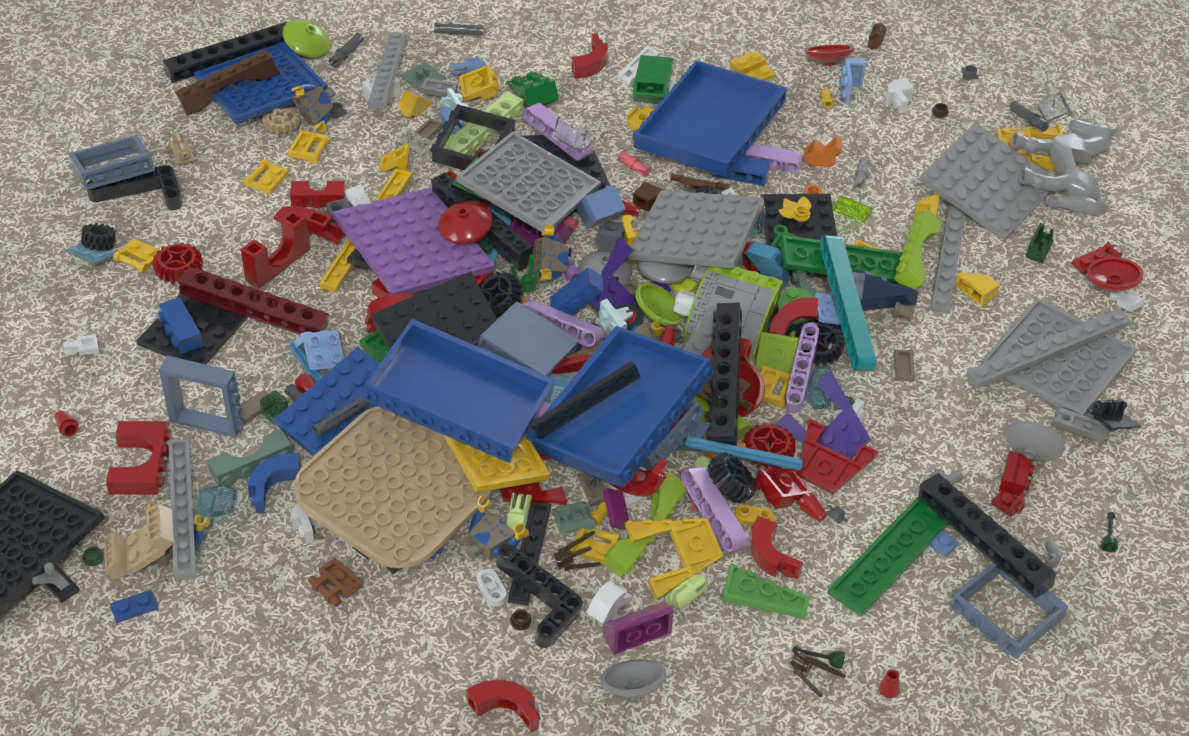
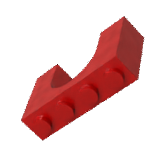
[241,210,310,289]
[106,421,172,495]

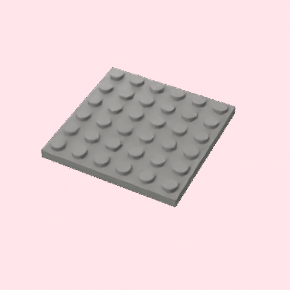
[919,123,1051,240]
[456,131,601,232]
[628,190,764,268]
[980,298,1137,416]

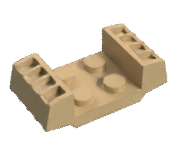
[104,504,175,579]

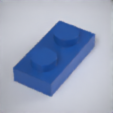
[110,590,158,624]

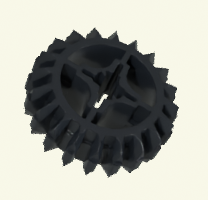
[480,271,524,319]
[794,320,845,368]
[708,452,757,504]

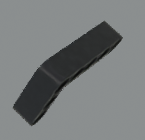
[87,165,182,210]
[496,544,583,648]

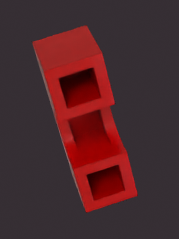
[290,181,346,208]

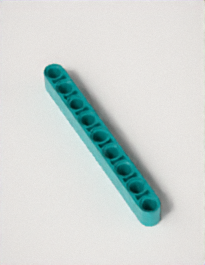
[820,235,876,371]

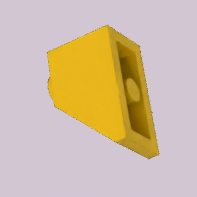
[397,90,433,118]
[955,272,1000,306]

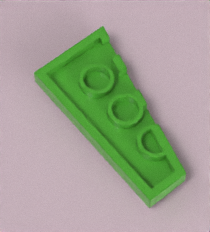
[722,563,810,619]

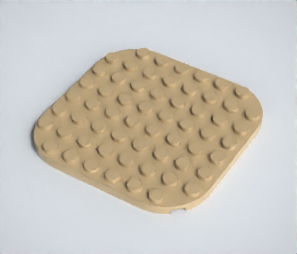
[294,406,493,568]

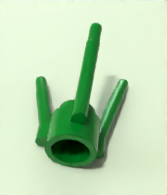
[510,255,541,292]

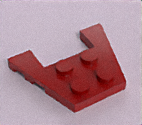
[798,419,879,494]
[499,452,567,505]

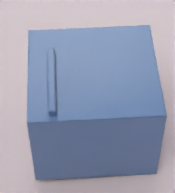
[577,185,626,229]

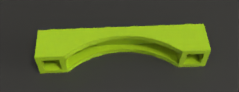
[894,208,942,289]
[601,471,686,577]

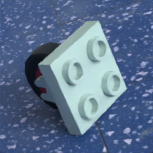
[598,299,644,336]

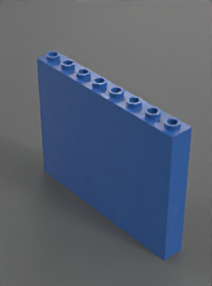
[633,60,787,177]
[361,319,554,463]
[525,326,714,488]

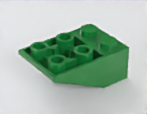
[632,55,674,104]
[506,72,559,108]

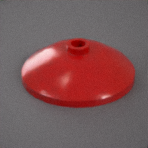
[805,44,854,66]
[438,201,493,244]
[1087,257,1144,291]
[738,361,765,417]

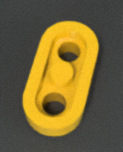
[734,505,775,526]

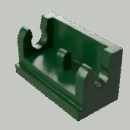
[1026,223,1054,264]

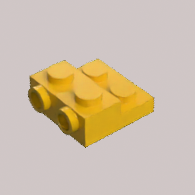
[730,51,776,81]
[459,65,500,102]

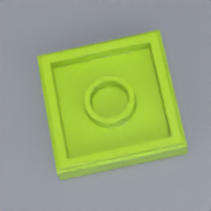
[755,331,799,374]

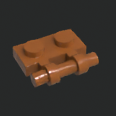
[308,558,363,607]

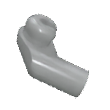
[933,468,964,484]
[1044,540,1062,567]

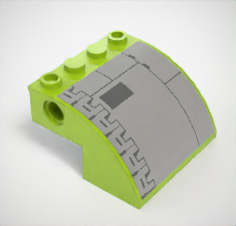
[684,266,783,359]

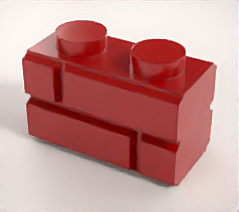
[999,451,1035,496]

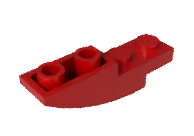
[273,206,346,245]

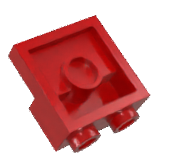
[755,467,813,509]

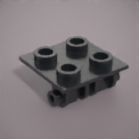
[1087,399,1141,430]

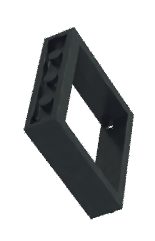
[430,104,516,170]

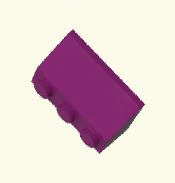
[510,216,574,249]
[603,603,674,655]

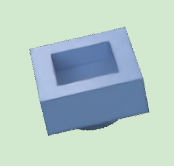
[929,530,959,557]

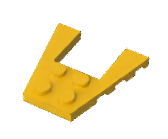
[995,124,1063,171]
[624,518,723,600]

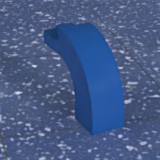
[248,453,300,513]

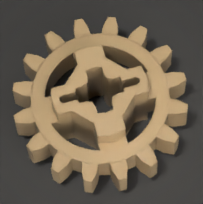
[263,106,300,135]

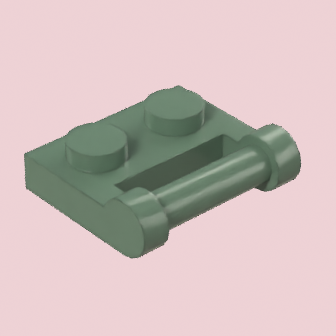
[552,501,596,534]

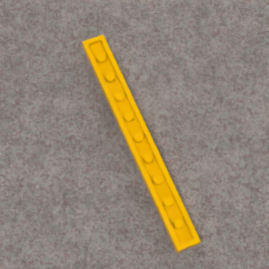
[319,168,412,293]

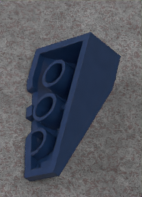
[852,269,919,311]

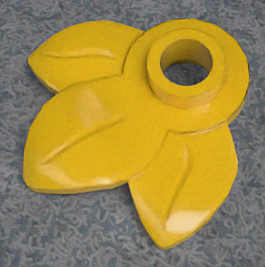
[778,197,811,222]

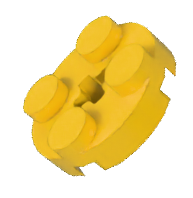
[627,106,654,131]

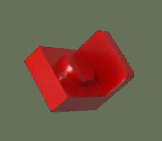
[991,489,1026,517]

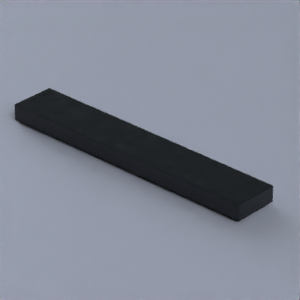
[530,361,641,439]
[508,501,552,606]

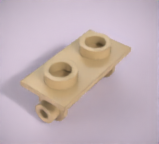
[169,132,195,165]

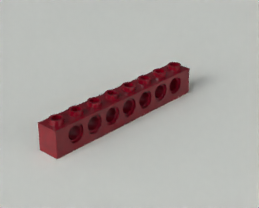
[179,266,329,335]

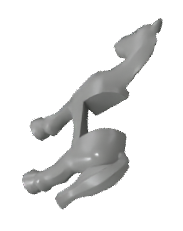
[1011,119,1118,216]

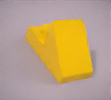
[379,143,410,172]
[915,194,940,216]

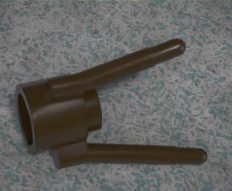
[554,530,601,571]
[790,651,846,697]

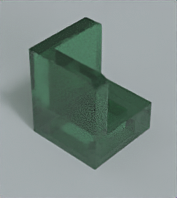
[260,390,288,425]

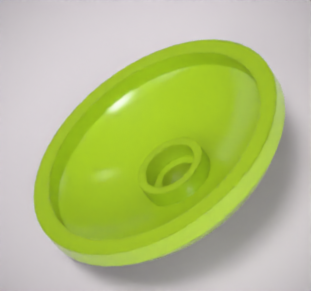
[282,19,330,58]
[635,283,684,326]

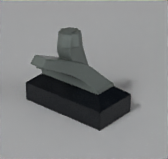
[32,562,79,603]

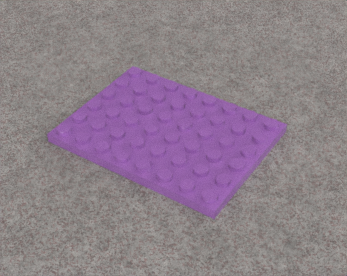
[333,188,495,294]

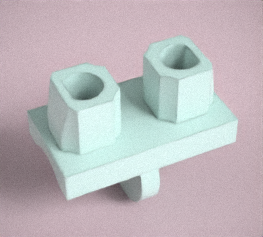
[439,88,469,110]

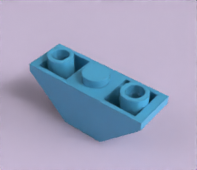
[745,241,789,292]

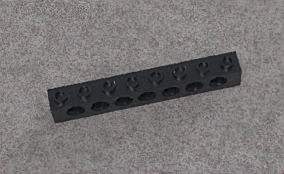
[163,22,286,83]
[431,172,534,270]
[707,302,742,446]
[918,473,1057,599]

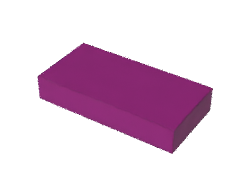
[603,488,629,530]

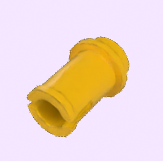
[820,88,835,109]
[590,502,608,527]

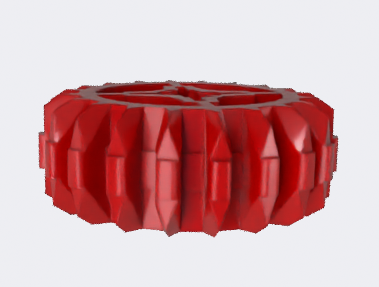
[152,242,203,285]
[743,422,796,469]

